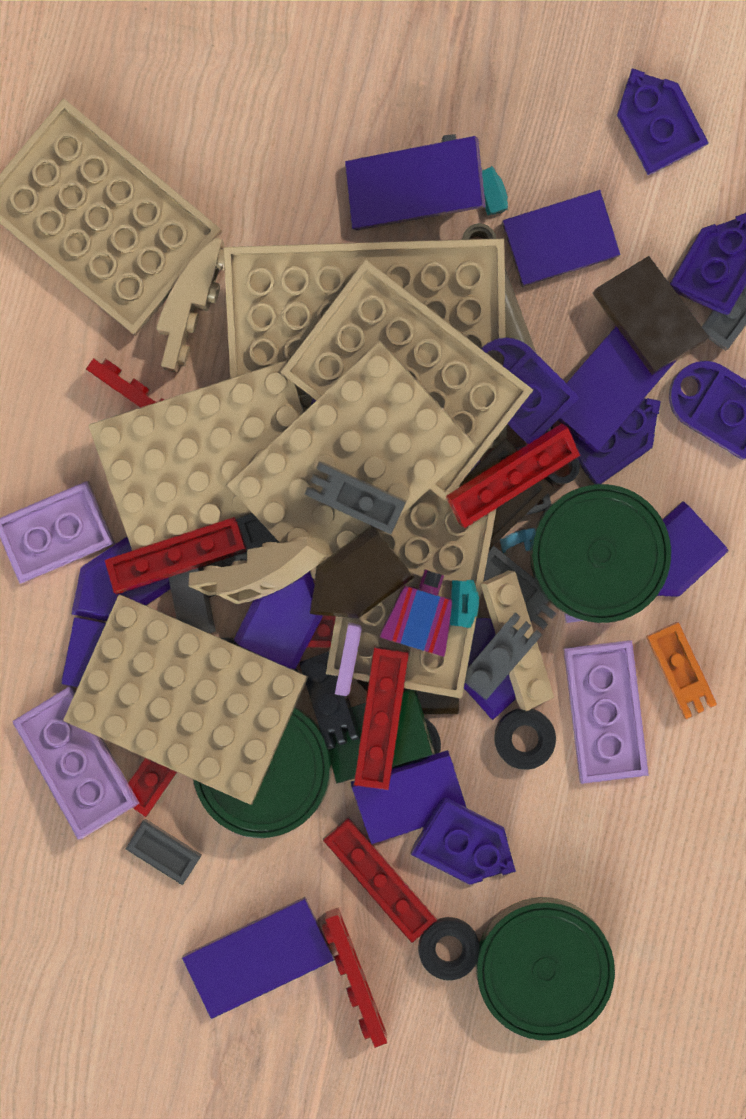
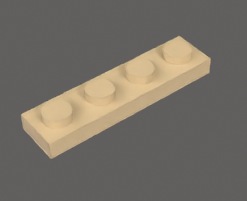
[480,571,554,711]

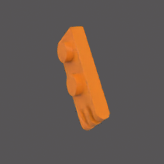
[646,622,717,719]

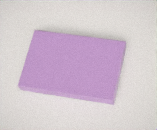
[0,481,115,584]

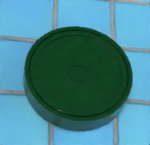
[530,484,671,623]
[193,706,332,838]
[475,897,615,1041]

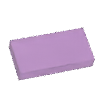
[335,623,362,696]

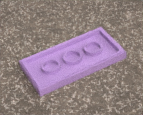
[563,640,649,784]
[12,686,140,840]

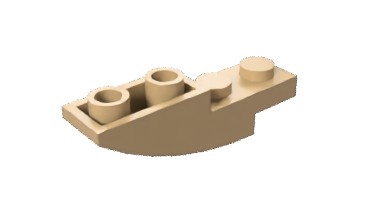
[156,238,225,373]
[189,536,326,604]

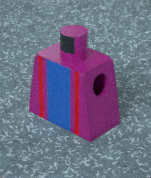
[380,569,452,657]

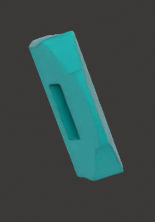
[482,166,508,216]
[450,580,479,628]

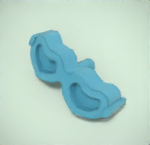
[500,528,535,553]

